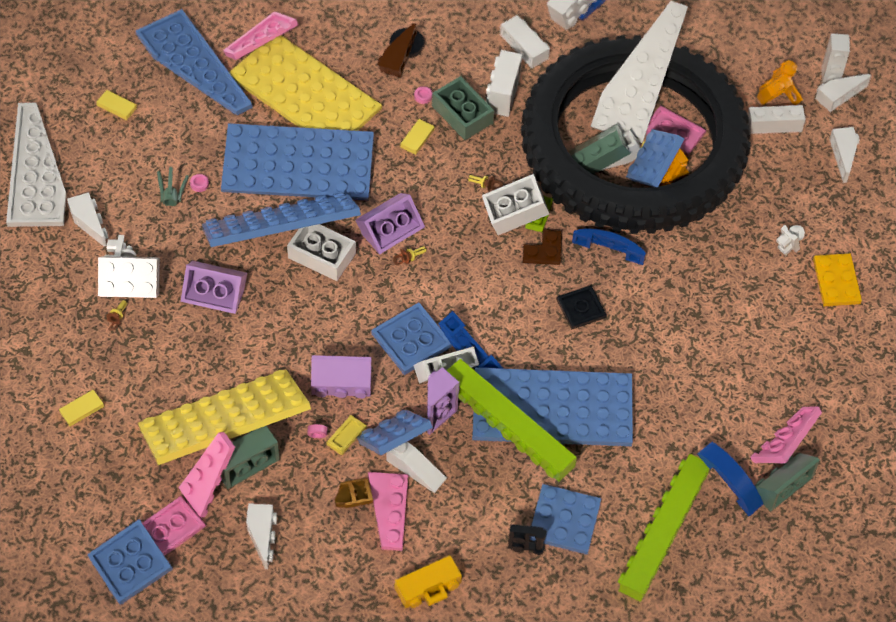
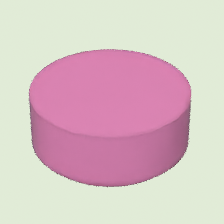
[414,87,432,104]
[190,174,209,192]
[307,424,328,438]

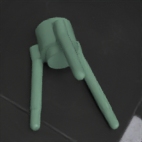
[157,167,189,206]

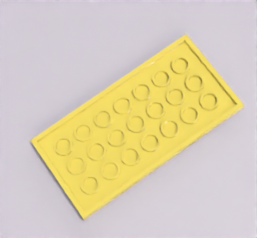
[229,35,382,131]
[138,369,311,465]

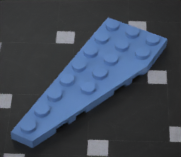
[136,9,252,115]

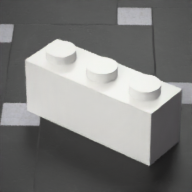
[500,15,550,68]
[822,33,850,83]
[747,105,806,134]

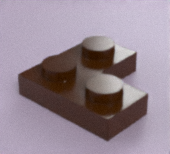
[522,230,561,265]

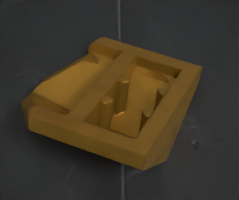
[334,477,374,508]

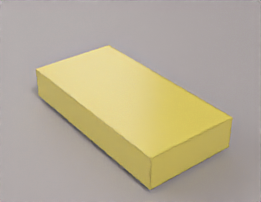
[96,90,137,120]
[400,119,434,155]
[59,390,104,426]
[326,415,367,455]

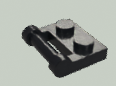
[508,524,547,555]

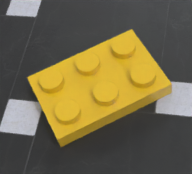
[813,253,862,307]

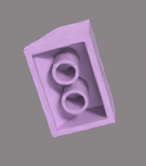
[355,193,425,254]
[180,261,247,314]
[311,355,372,398]
[427,367,459,435]

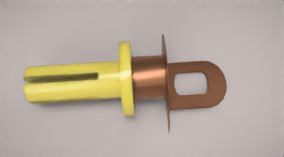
[468,175,503,192]
[393,246,426,265]
[106,300,128,331]

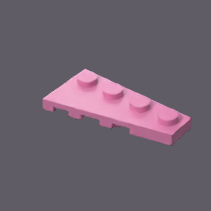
[223,12,298,60]
[750,407,822,464]
[179,432,235,518]
[368,472,408,551]

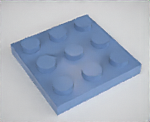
[626,129,684,188]
[371,303,452,375]
[357,410,433,456]
[530,484,602,555]
[87,519,173,605]

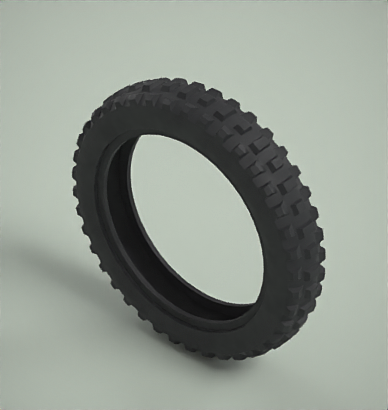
[521,35,751,234]

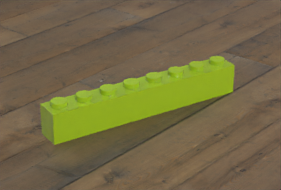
[446,359,577,482]
[618,454,710,602]

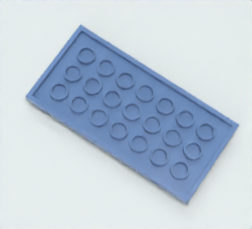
[221,124,374,200]
[202,192,361,247]
[472,368,633,446]

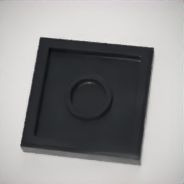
[556,285,607,330]

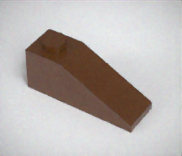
[377,23,418,78]

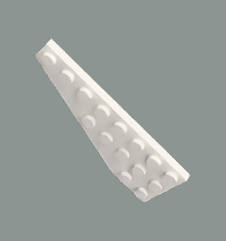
[591,1,688,144]
[6,103,67,227]

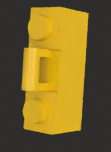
[394,555,462,609]

